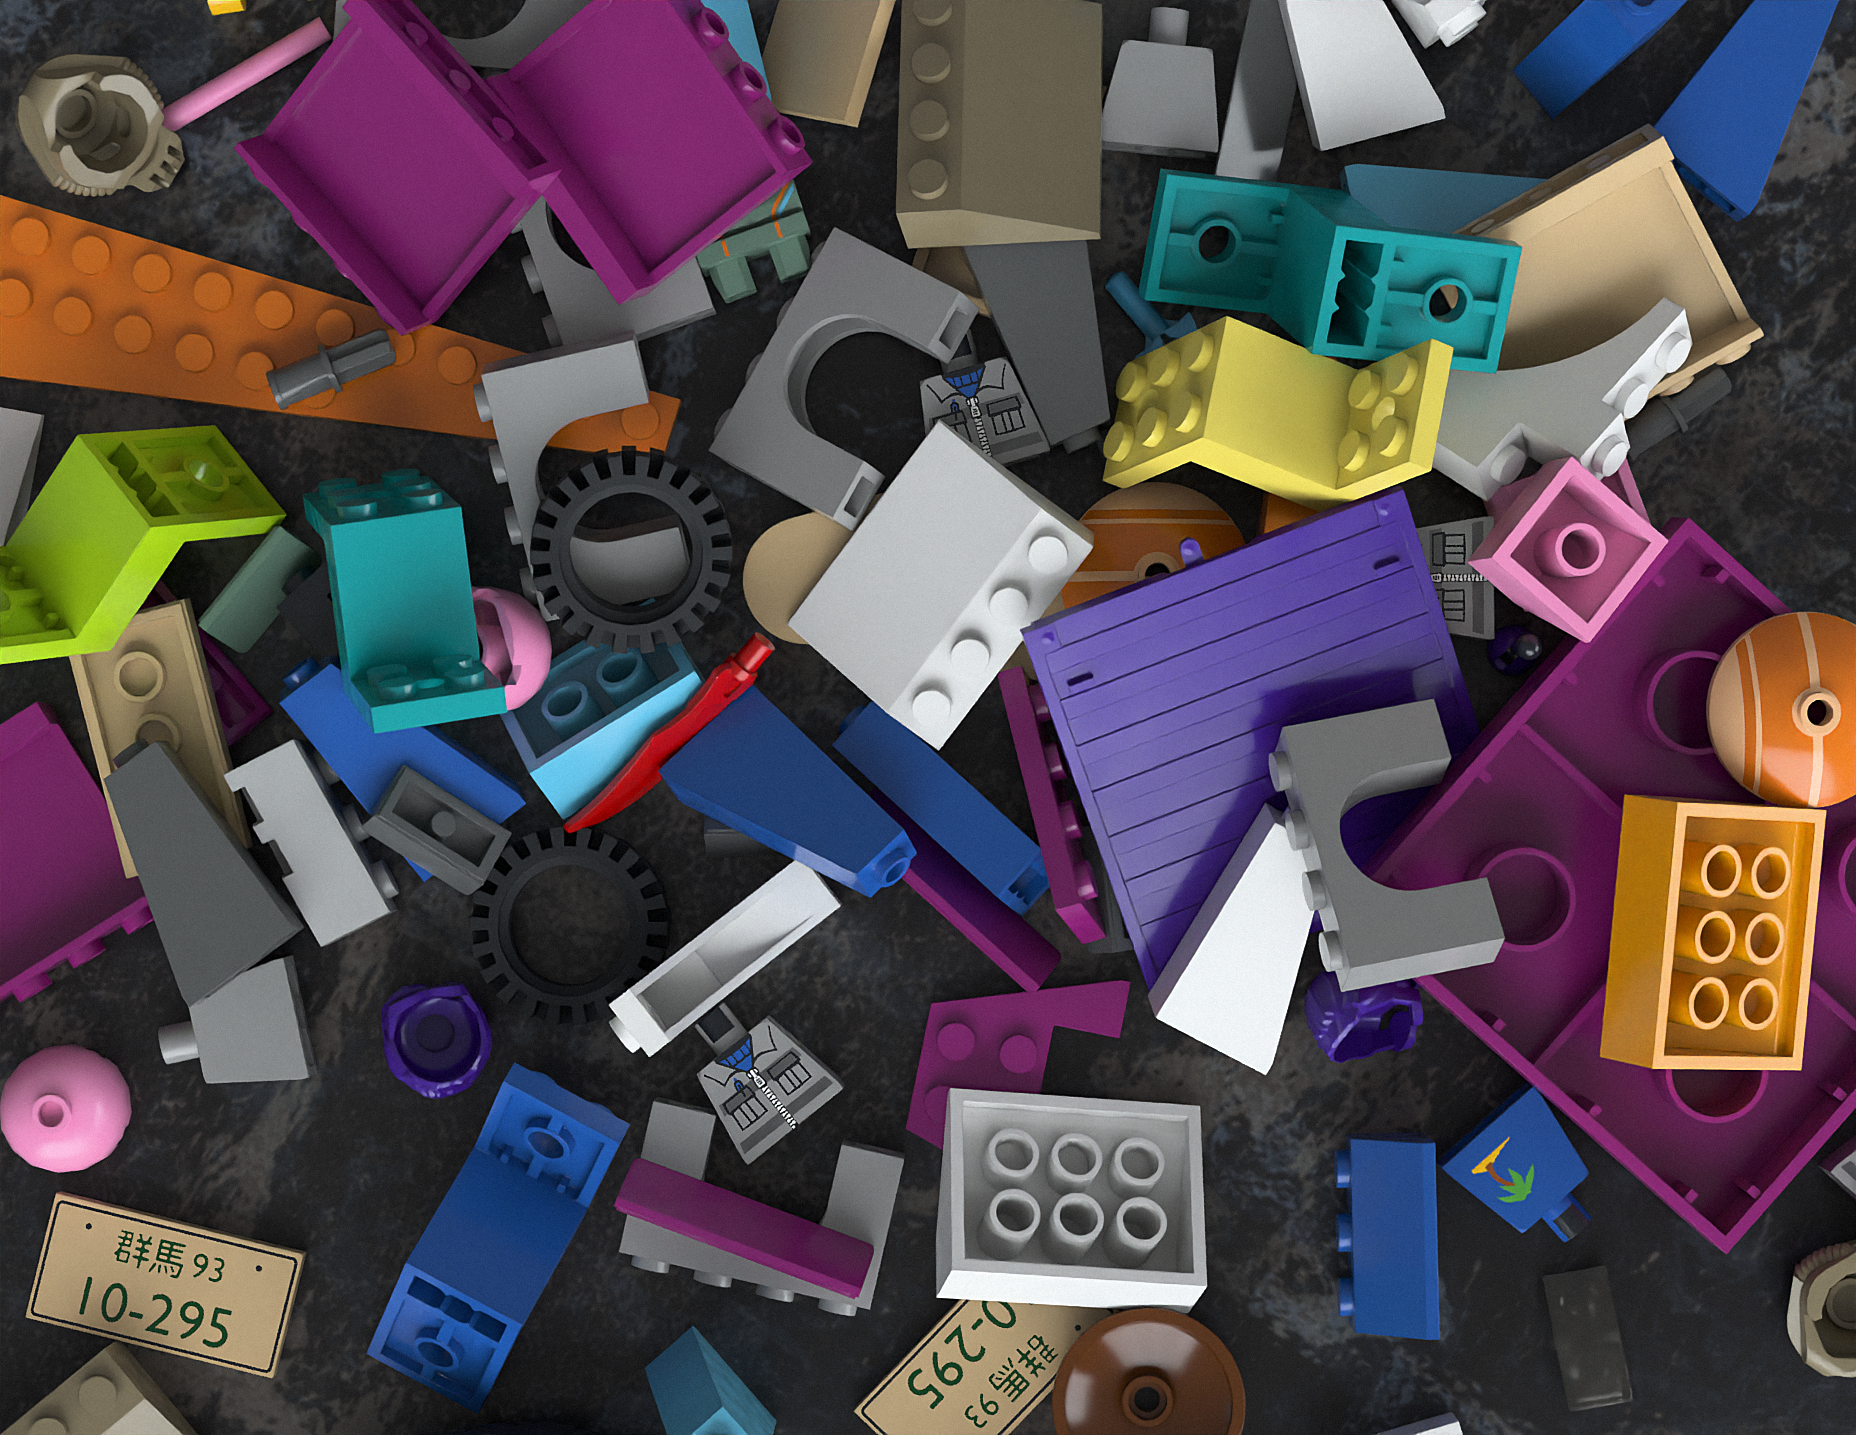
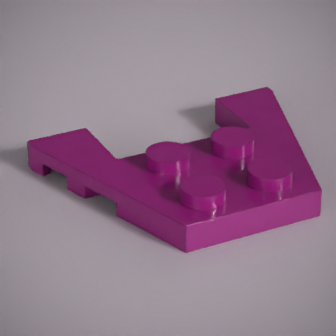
[906,979,1131,1150]

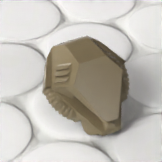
[15,53,185,197]
[1787,1240,1856,1377]

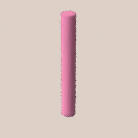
[162,17,333,132]

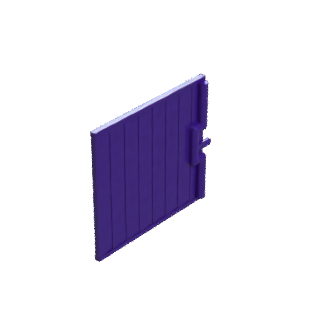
[1020,485,1481,993]

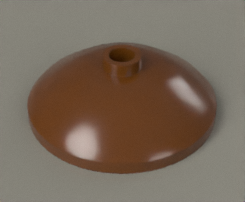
[1052,1307,1246,1435]

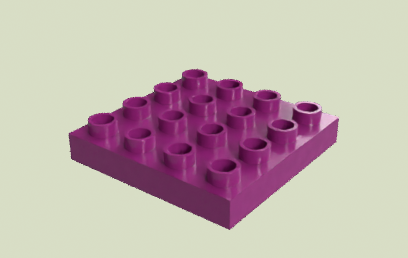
[1360,517,1856,1254]

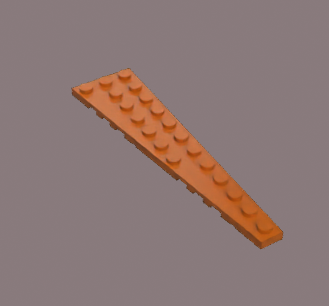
[0,195,682,456]

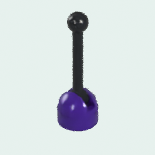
[1486,625,1542,676]

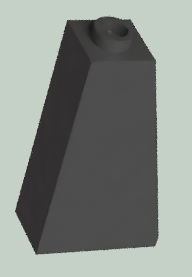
[959,240,1110,454]
[104,738,305,1007]

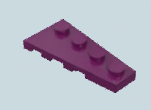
[997,666,1107,944]

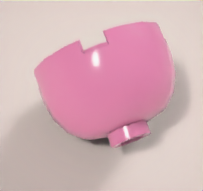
[471,586,552,711]
[0,1044,132,1173]

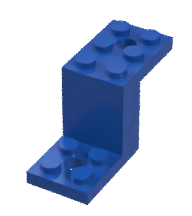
[366,1062,630,1414]

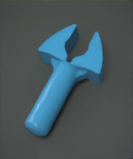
[1105,271,1197,359]

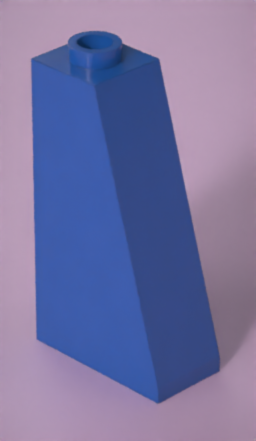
[1512,0,1687,120]
[1652,0,1839,222]
[279,654,526,882]
[658,685,917,898]
[832,700,1050,917]

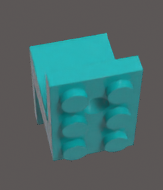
[1138,169,1522,374]
[302,469,507,734]

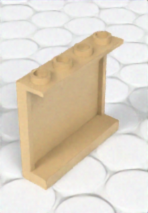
[1440,123,1764,461]

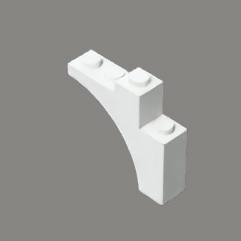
[1432,297,1693,502]

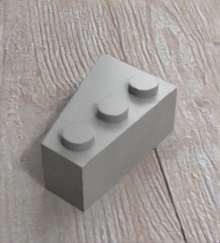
[223,739,400,947]

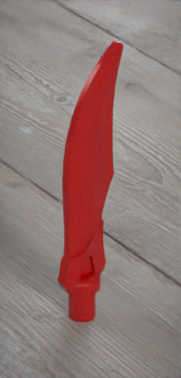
[564,632,775,833]

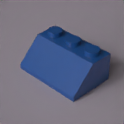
[1334,1132,1440,1340]

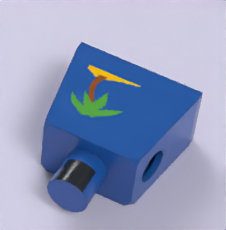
[1436,1082,1592,1242]

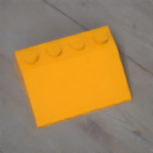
[1600,794,1826,1070]

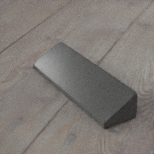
[1210,0,1297,232]

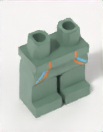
[696,179,812,303]

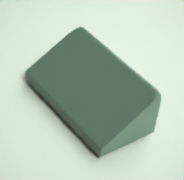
[198,526,322,654]

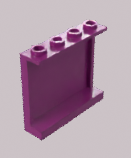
[234,0,563,336]
[484,0,813,305]
[0,702,154,1003]

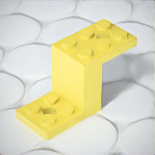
[1102,316,1454,512]

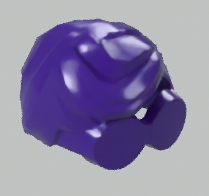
[1304,969,1423,1064]
[381,982,492,1099]

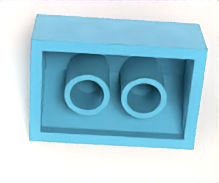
[500,597,706,820]

